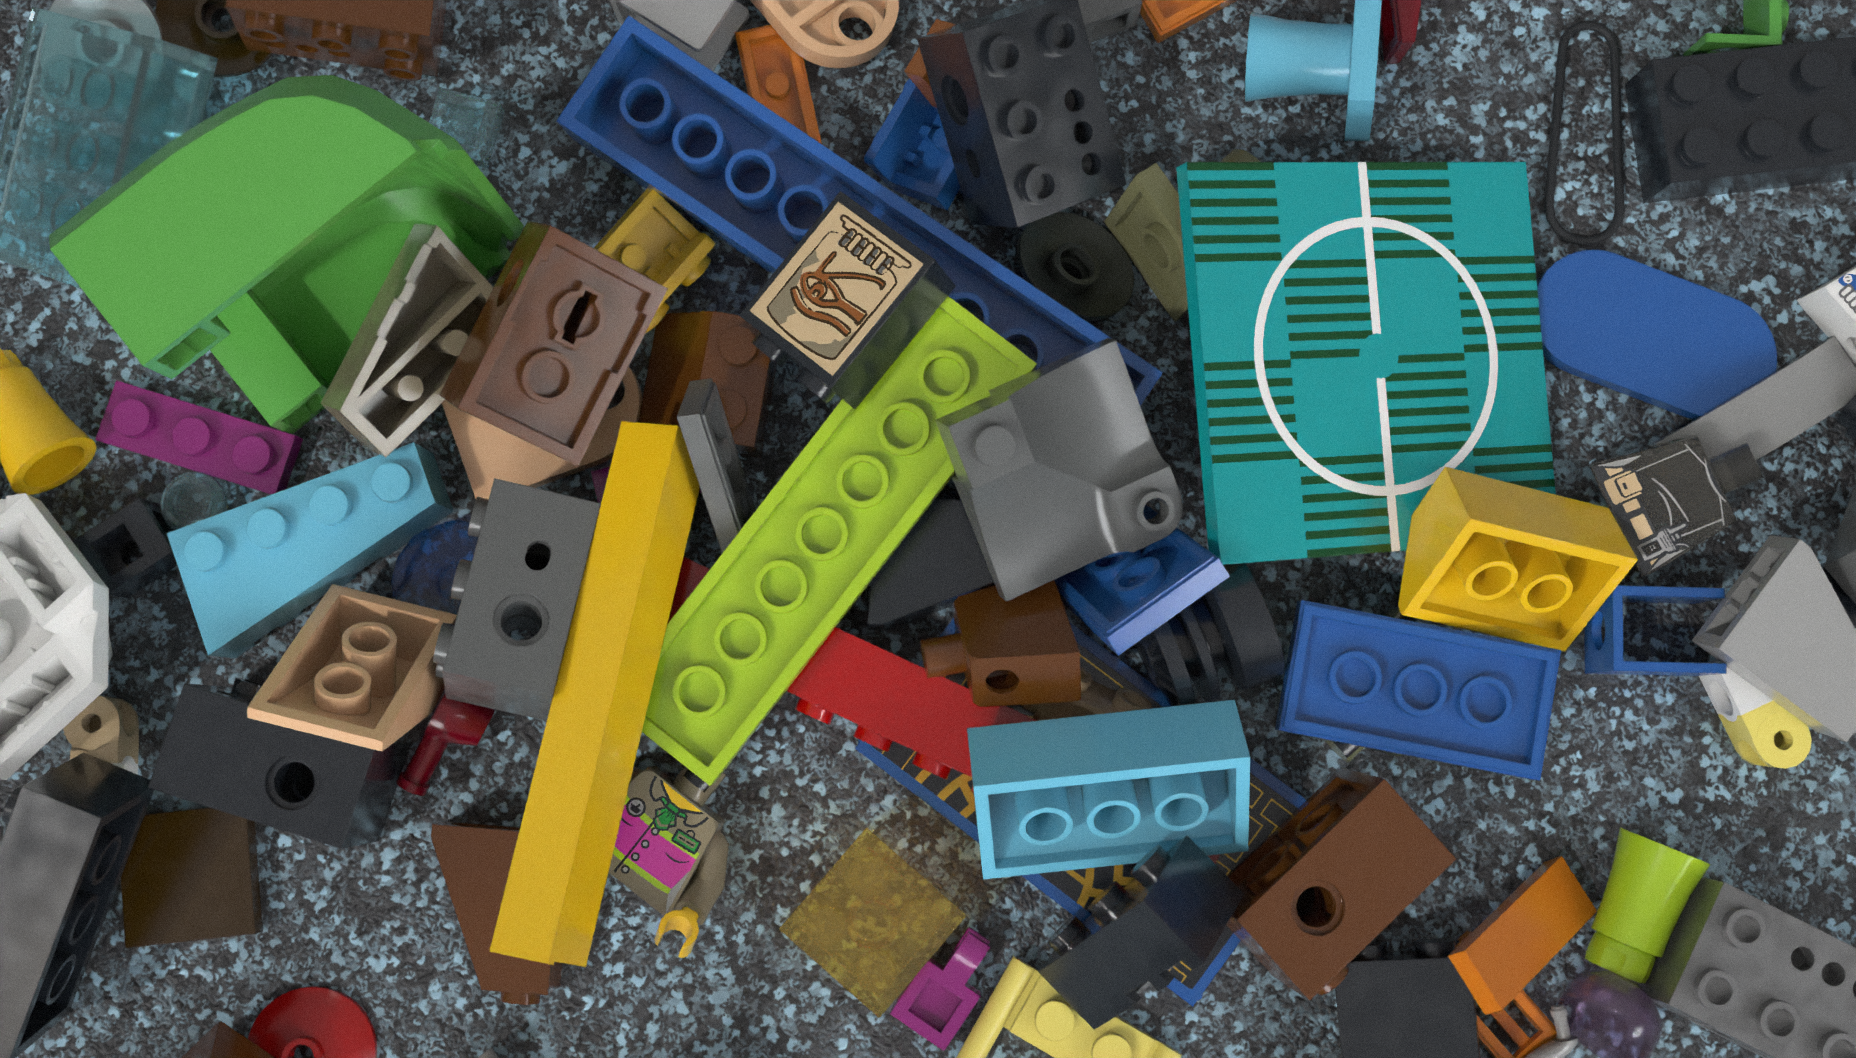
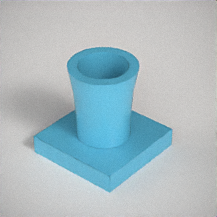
[1245,0,1382,141]

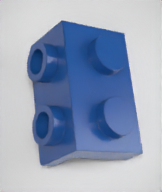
[864,78,960,210]

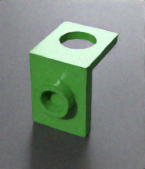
[1683,0,1789,56]

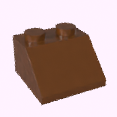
[638,311,777,458]

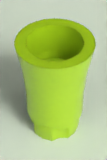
[1585,827,1711,984]

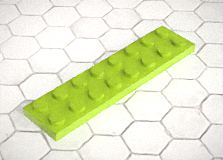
[642,296,1037,786]

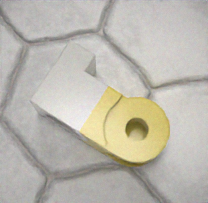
[1699,659,1812,769]

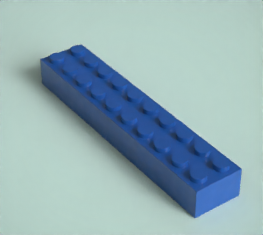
[556,15,1163,406]

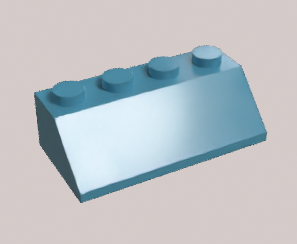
[967,700,1250,879]

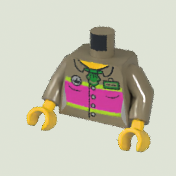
[609,766,729,958]

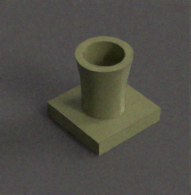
[1104,149,1260,322]

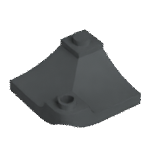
[935,338,1183,601]

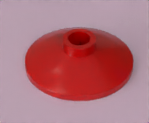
[248,986,377,1058]

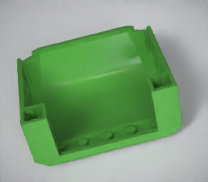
[49,75,524,434]

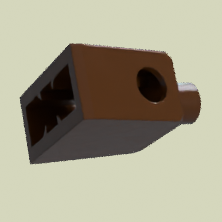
[920,580,1081,707]

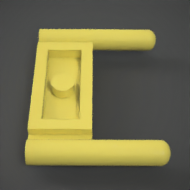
[956,956,1182,1058]

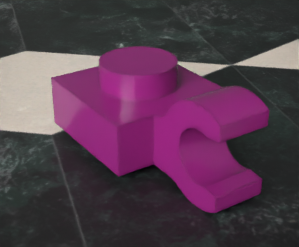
[890,927,990,1051]

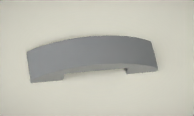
[1630,336,1856,516]

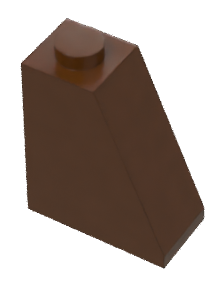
[431,821,562,1005]

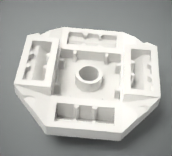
[0,493,113,780]

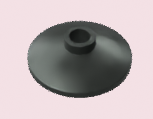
[1017,212,1134,321]

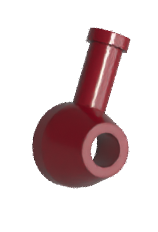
[396,694,496,796]

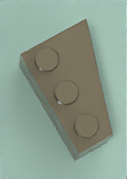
[321,224,494,457]

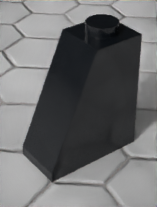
[868,499,995,631]

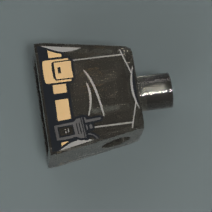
[1589,434,1764,577]

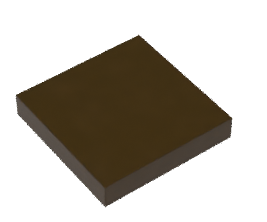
[121,808,263,948]

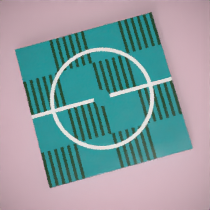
[1176,162,1556,565]

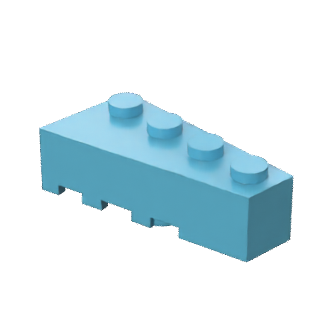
[167,442,453,659]

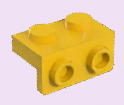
[594,188,716,333]

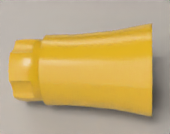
[0,348,96,495]

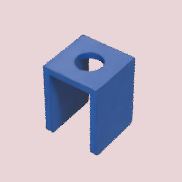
[1584,585,1727,676]

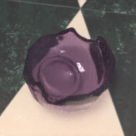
[1557,970,1662,1058]

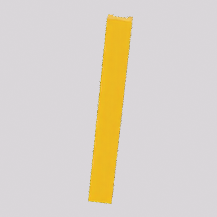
[490,421,700,967]

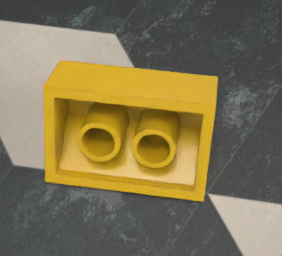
[1398,467,1638,651]

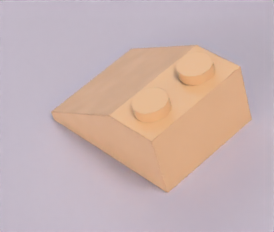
[247,584,457,752]

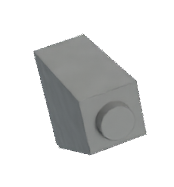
[1692,535,1856,742]

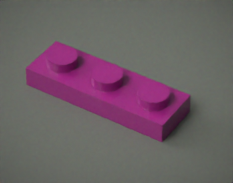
[95,380,303,495]

